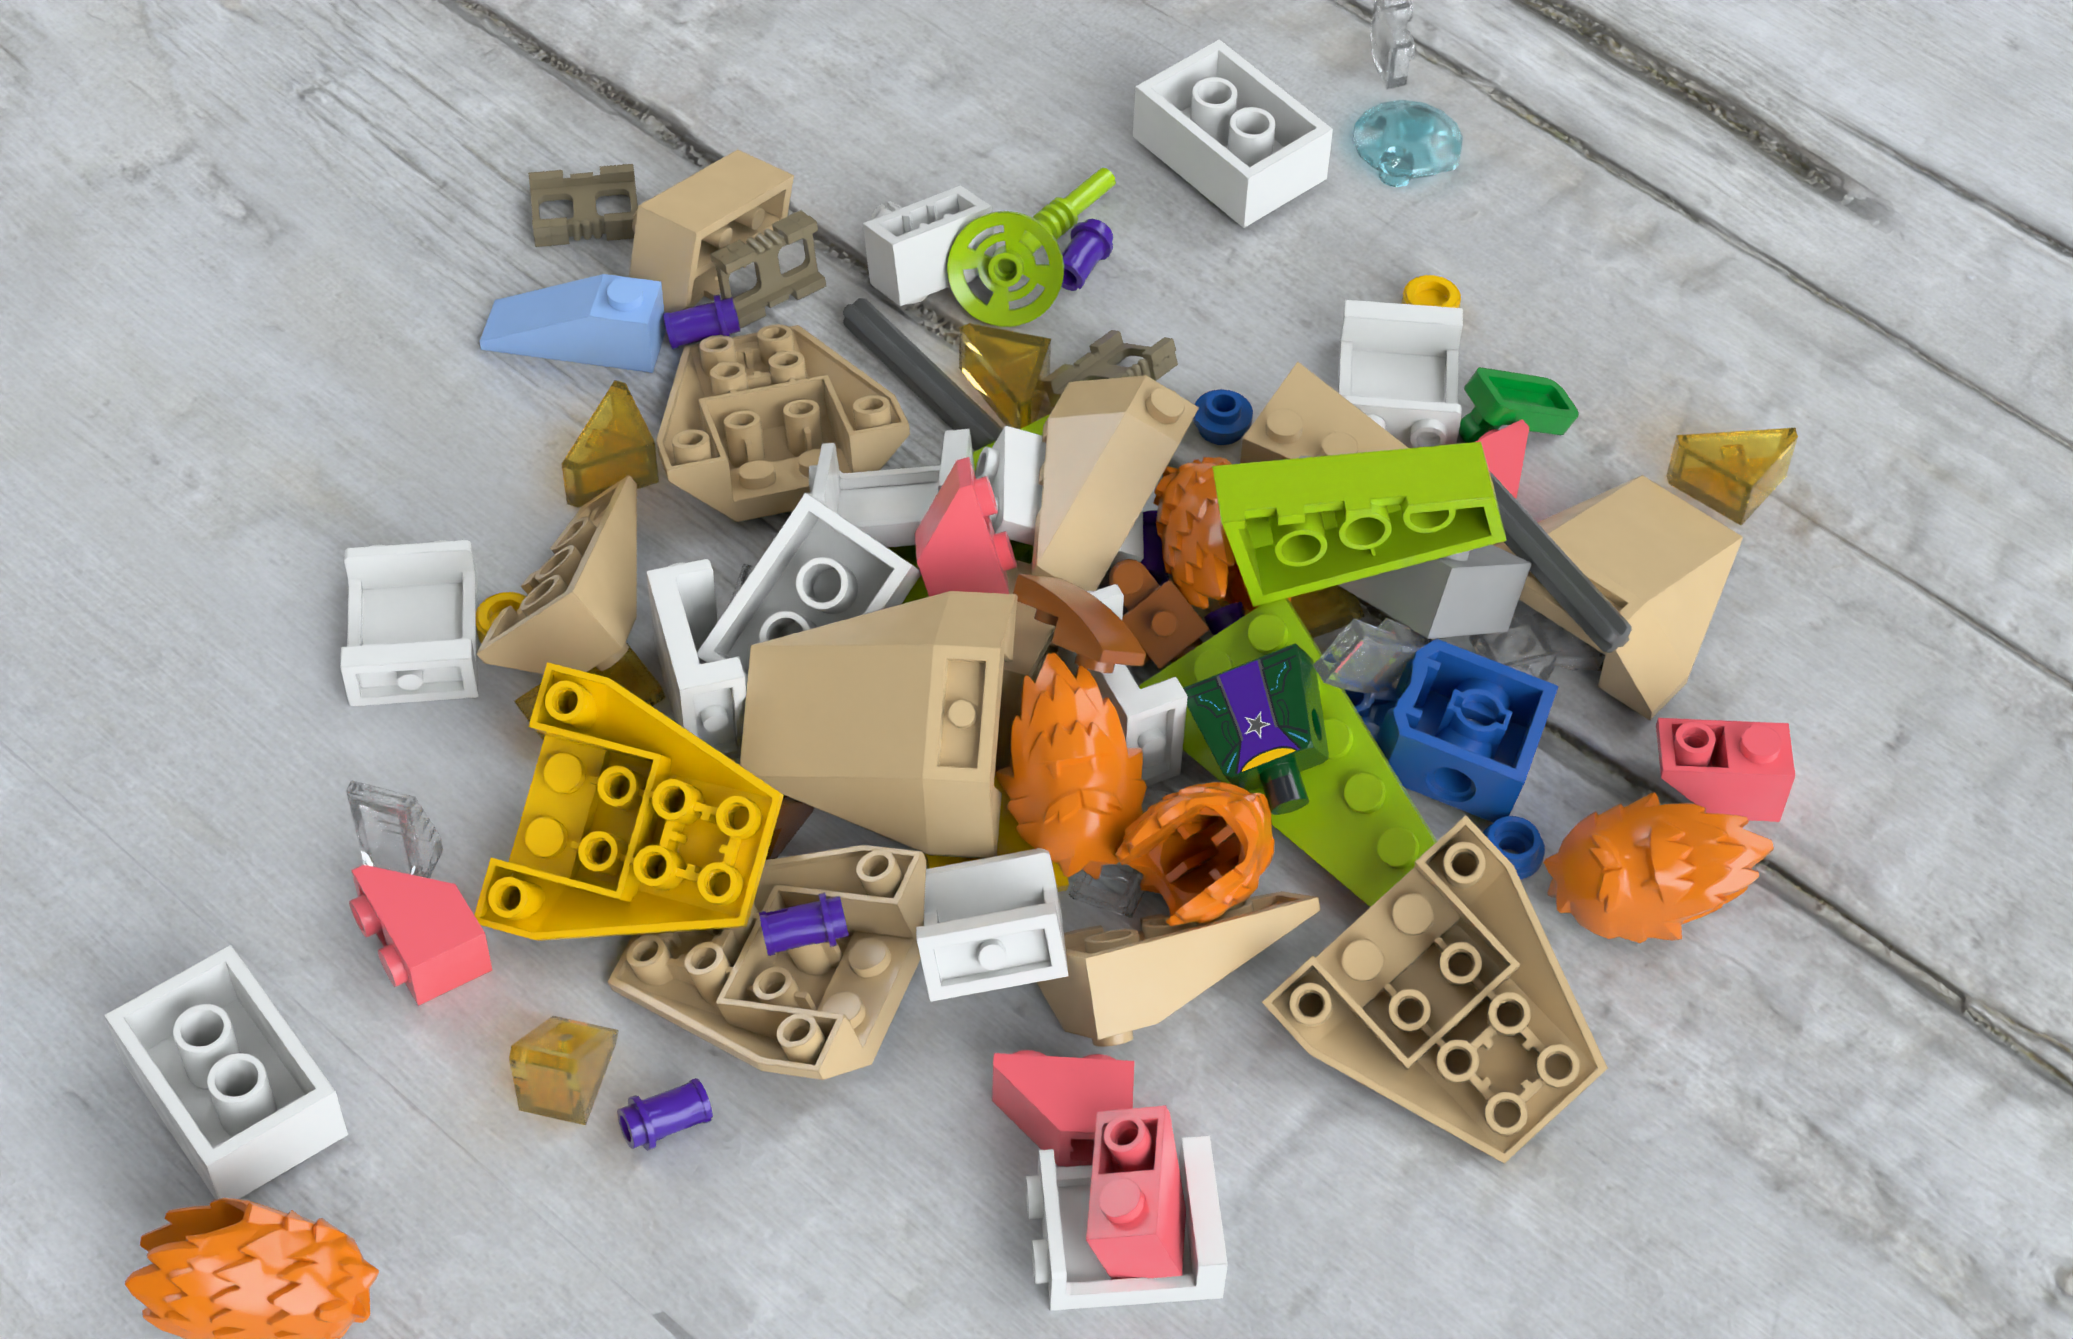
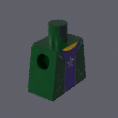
[1183,643,1329,815]

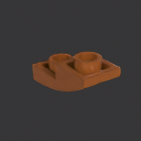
[1013,574,1146,673]

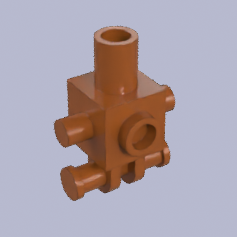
[1109,559,1210,669]

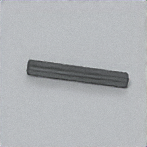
[843,298,1003,451]
[1489,470,1632,653]

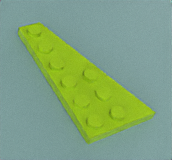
[1138,598,1437,907]

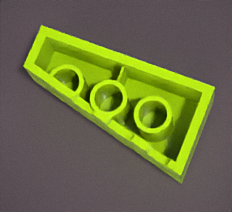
[1212,442,1507,607]

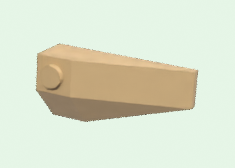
[1031,375,1199,591]
[477,475,637,674]
[1036,891,1320,1047]

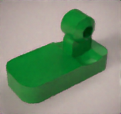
[1459,367,1579,443]

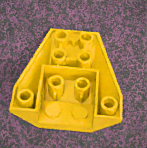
[474,662,784,941]

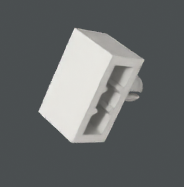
[863,185,996,306]

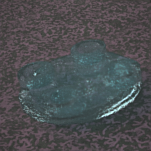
[1352,100,1463,187]

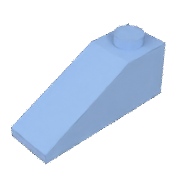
[480,274,666,373]

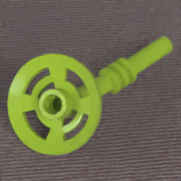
[947,168,1116,327]

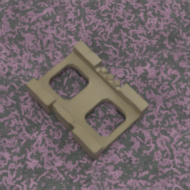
[528,164,638,247]
[710,210,826,329]
[1042,330,1178,407]

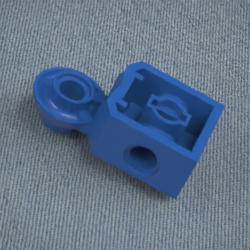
[1324,639,1559,822]

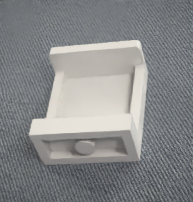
[1338,300,1463,448]
[975,426,1144,589]
[803,429,975,547]
[340,540,479,707]
[647,559,746,759]
[1058,584,1188,786]
[916,848,1068,1002]
[1025,1136,1228,1311]

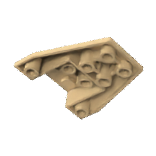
[656,324,910,522]
[1492,475,1743,720]
[740,591,1018,859]
[1262,815,1608,1164]
[608,845,926,1080]

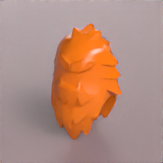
[1153,457,1292,612]
[995,653,1147,880]
[1115,782,1274,927]
[1544,792,1774,943]
[125,1197,379,1339]

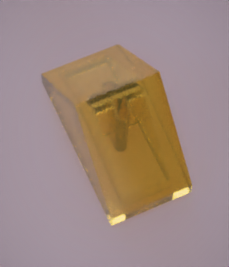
[959,323,1051,429]
[561,380,659,508]
[1666,428,1798,526]
[509,1016,619,1125]

